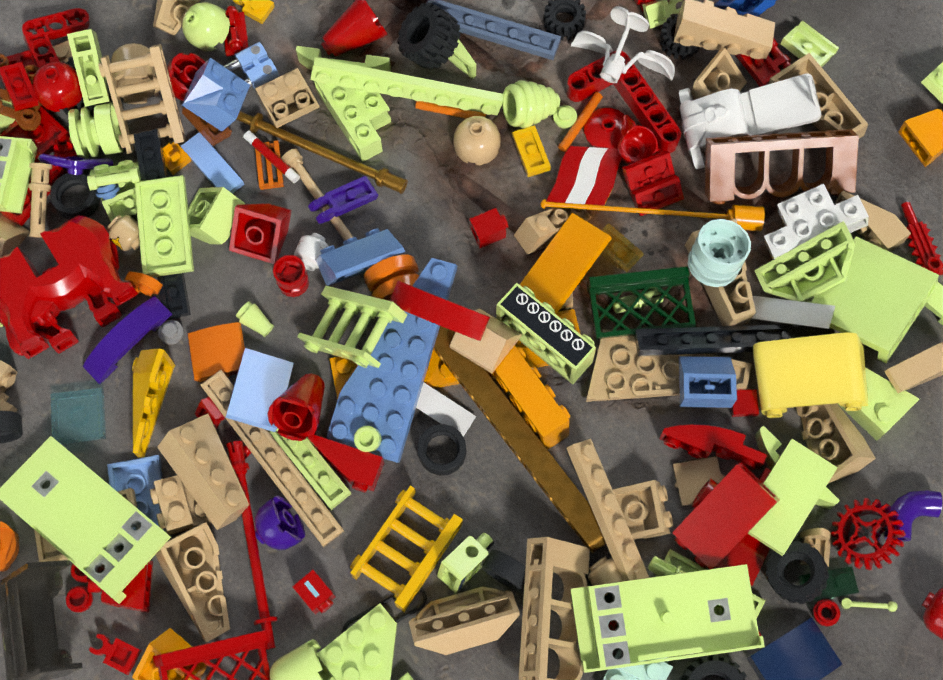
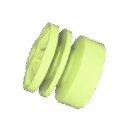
[68,102,123,159]

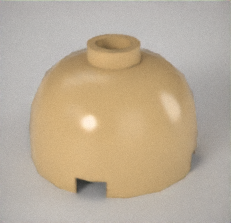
[453,116,501,165]

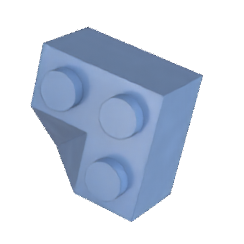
[182,58,250,131]

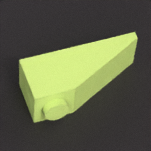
[67,29,110,107]

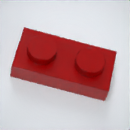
[0,62,39,111]

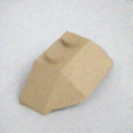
[409,587,520,655]

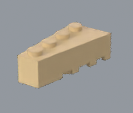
[674,0,775,59]
[769,53,868,139]
[157,414,249,530]

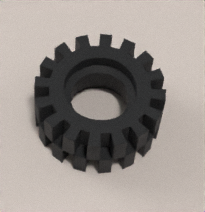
[544,0,586,41]
[660,14,700,60]

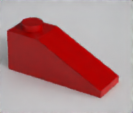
[308,435,384,493]

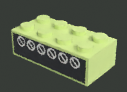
[496,283,596,384]

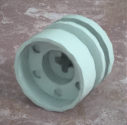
[688,219,751,287]

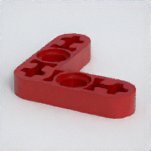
[22,8,90,69]

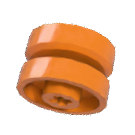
[363,254,420,301]

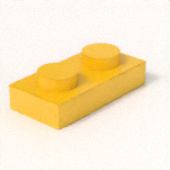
[512,125,551,177]

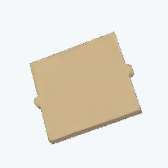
[672,456,724,506]

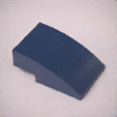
[747,617,843,680]

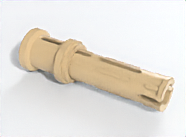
[28,163,52,238]

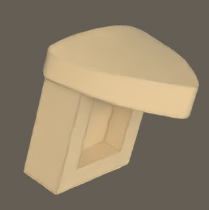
[800,528,832,567]

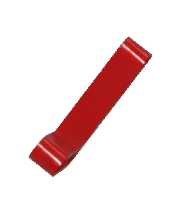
[566,50,681,153]

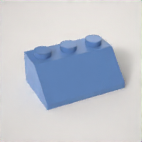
[315,228,405,286]

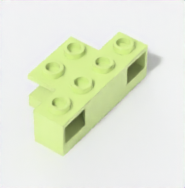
[314,81,391,162]

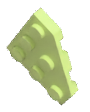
[317,603,397,680]

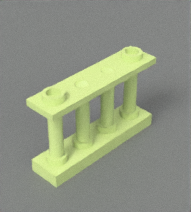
[297,286,408,368]

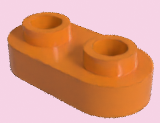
[123,271,163,296]

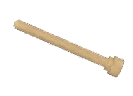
[281,149,353,241]

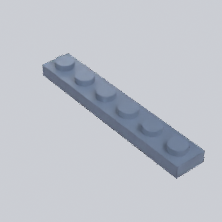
[427,0,561,61]

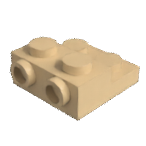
[150,475,212,535]
[613,480,673,540]

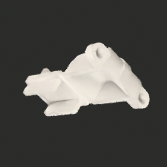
[679,74,821,170]

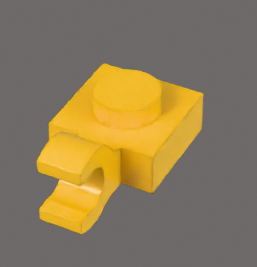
[233,0,275,24]

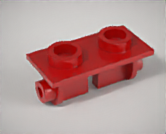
[224,6,249,57]

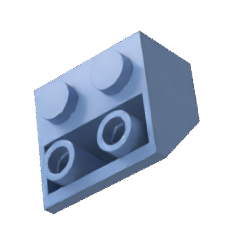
[679,356,737,408]

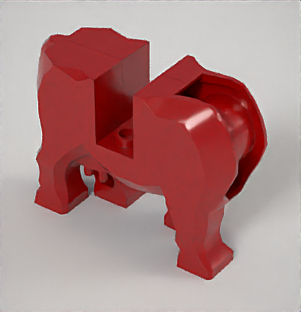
[0,216,138,359]

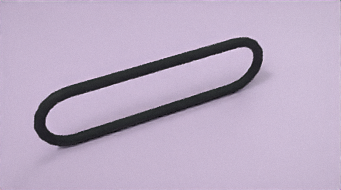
[342,587,427,633]

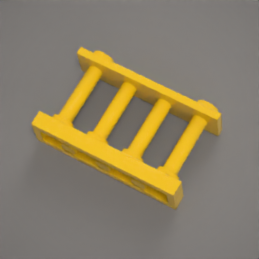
[350,485,463,612]

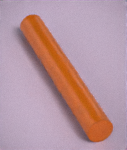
[558,92,603,152]
[415,101,486,119]

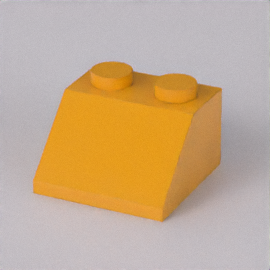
[132,628,207,680]

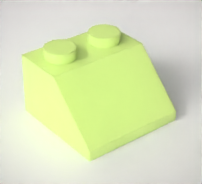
[188,187,245,245]

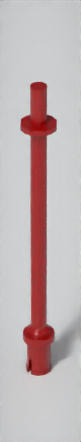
[226,441,278,650]

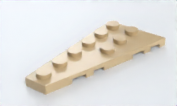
[586,329,752,402]

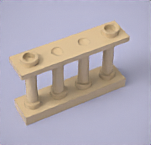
[98,44,186,154]

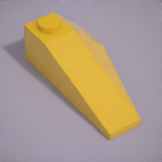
[132,348,175,458]

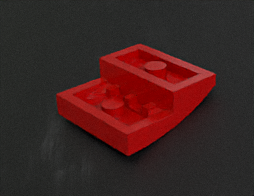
[622,150,684,216]

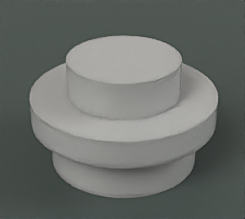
[158,320,184,345]

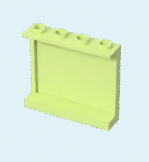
[807,236,939,364]

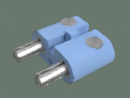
[224,42,279,90]

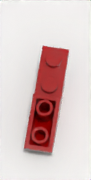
[659,424,767,470]

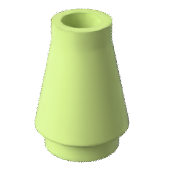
[236,301,274,337]

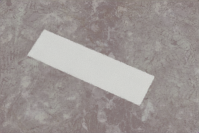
[751,296,835,329]
[416,382,476,436]

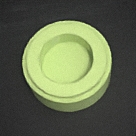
[354,426,381,452]

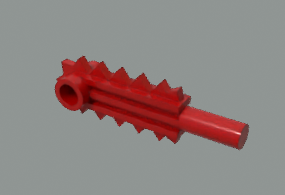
[901,202,943,275]

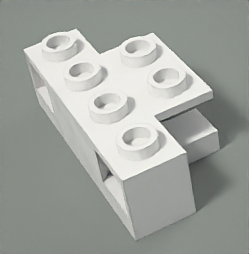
[764,184,869,260]

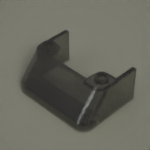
[0,560,83,680]

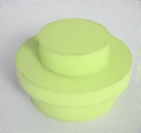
[553,105,577,129]

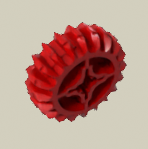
[831,498,906,570]

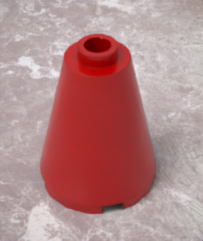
[321,0,388,57]
[267,373,325,441]

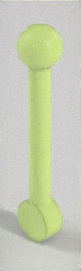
[840,598,898,612]

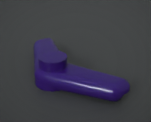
[38,154,113,175]

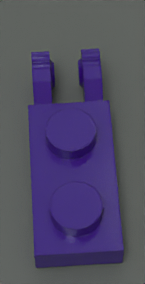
[308,176,378,224]

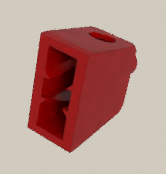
[88,560,153,612]

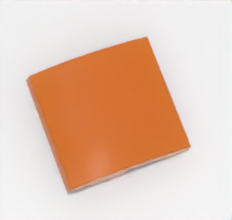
[188,322,245,382]

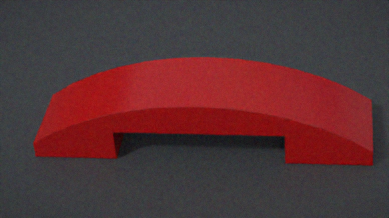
[390,280,490,341]

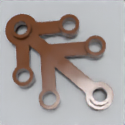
[0,54,41,131]

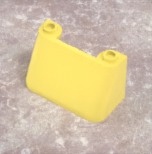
[753,332,868,418]

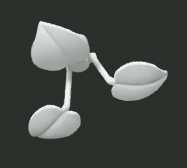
[571,6,675,83]

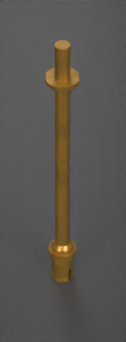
[236,111,408,194]

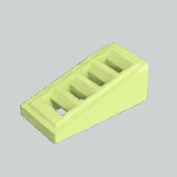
[448,39,476,79]

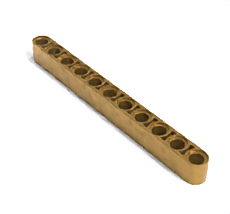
[433,326,606,553]

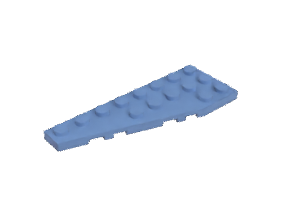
[326,258,458,463]

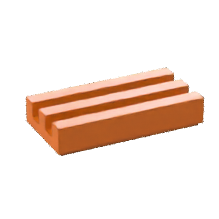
[255,140,284,190]

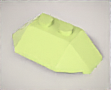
[754,221,855,302]

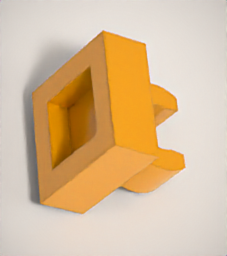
[162,142,192,175]

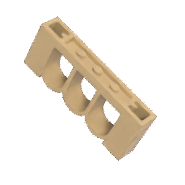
[519,537,590,680]

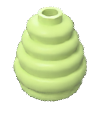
[502,80,560,128]

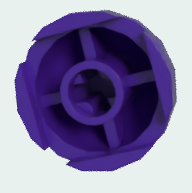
[255,496,305,550]

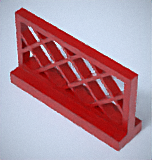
[153,630,270,680]

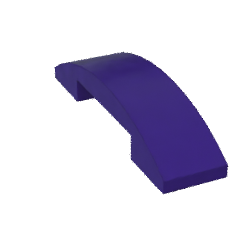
[83,296,172,384]

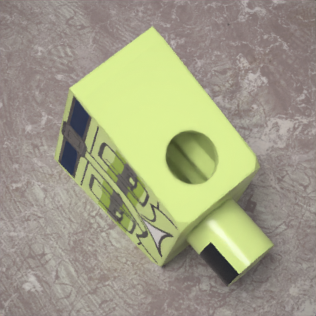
[437,533,494,594]

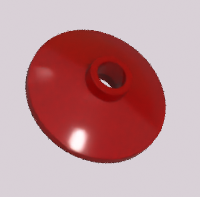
[584,108,624,149]

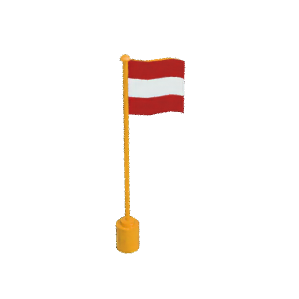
[540,146,765,231]

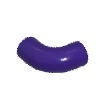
[884,490,942,541]

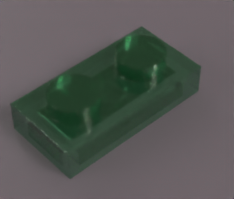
[799,566,859,603]

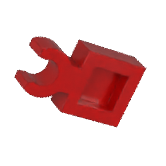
[89,634,142,675]

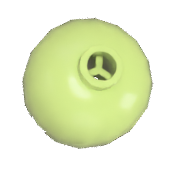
[182,2,230,52]

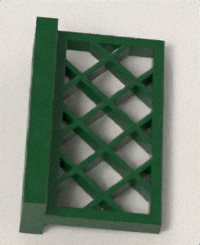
[586,266,696,339]

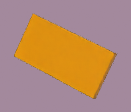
[519,213,612,314]

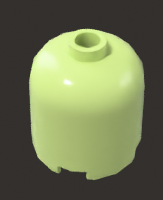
[269,639,335,680]

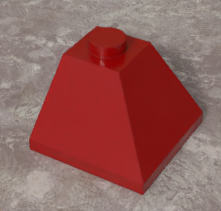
[229,203,292,264]

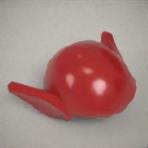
[618,115,662,164]

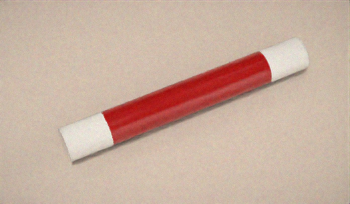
[243,131,300,183]

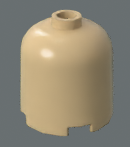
[111,43,160,104]

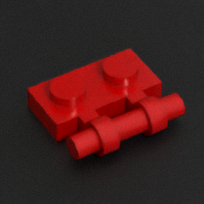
[735,38,791,87]

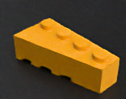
[492,345,570,450]

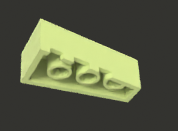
[837,367,919,441]

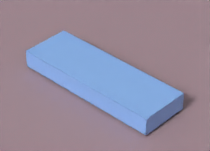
[181,132,244,194]

